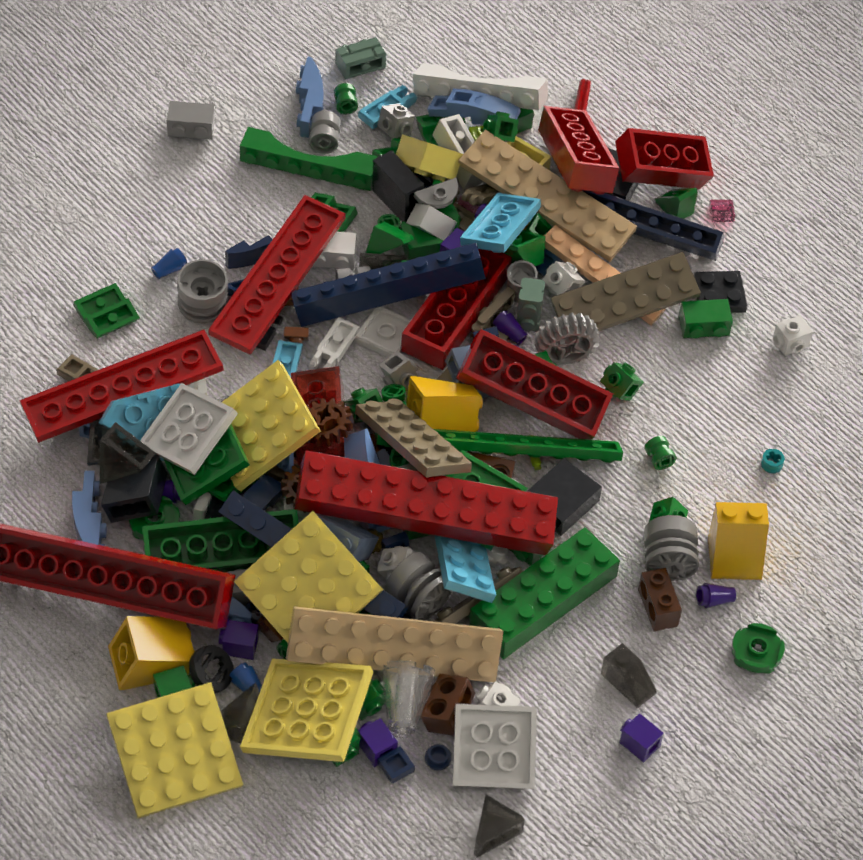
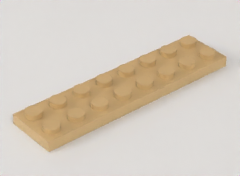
[458,130,637,262]
[286,606,503,683]

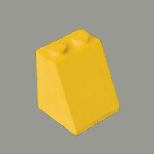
[406,376,483,432]
[708,502,769,580]
[108,616,195,690]

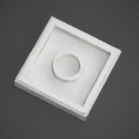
[354,307,411,357]

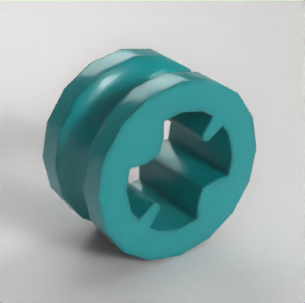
[761,449,785,474]

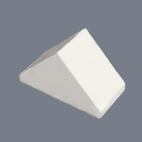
[406,203,457,241]

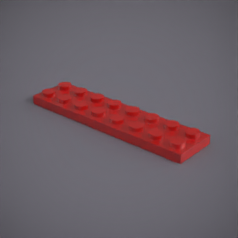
[208,195,345,355]
[20,329,224,443]

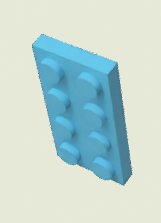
[460,193,541,253]
[434,535,496,603]

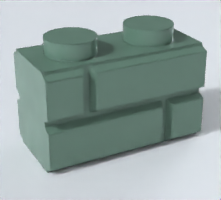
[335,37,386,79]
[516,277,545,331]

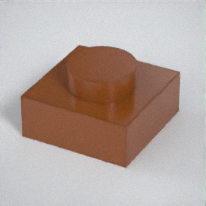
[284,327,309,344]

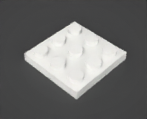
[138,383,238,475]
[453,704,537,789]

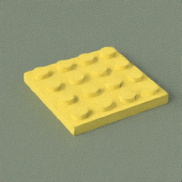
[221,360,321,492]
[234,511,383,643]
[240,658,373,762]
[106,682,243,819]

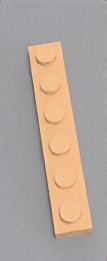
[544,225,666,326]

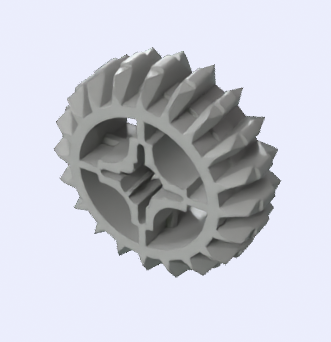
[535,312,600,365]

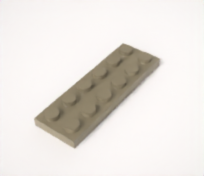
[551,252,701,331]
[355,399,472,477]

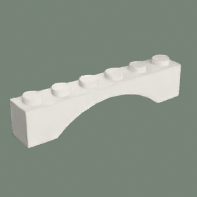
[413,63,548,110]

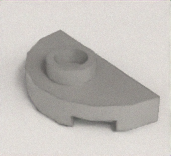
[414,178,458,209]

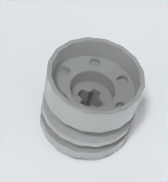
[177,259,228,323]
[644,515,699,581]
[385,552,452,621]

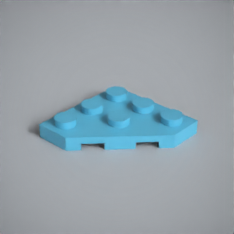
[99,384,180,461]

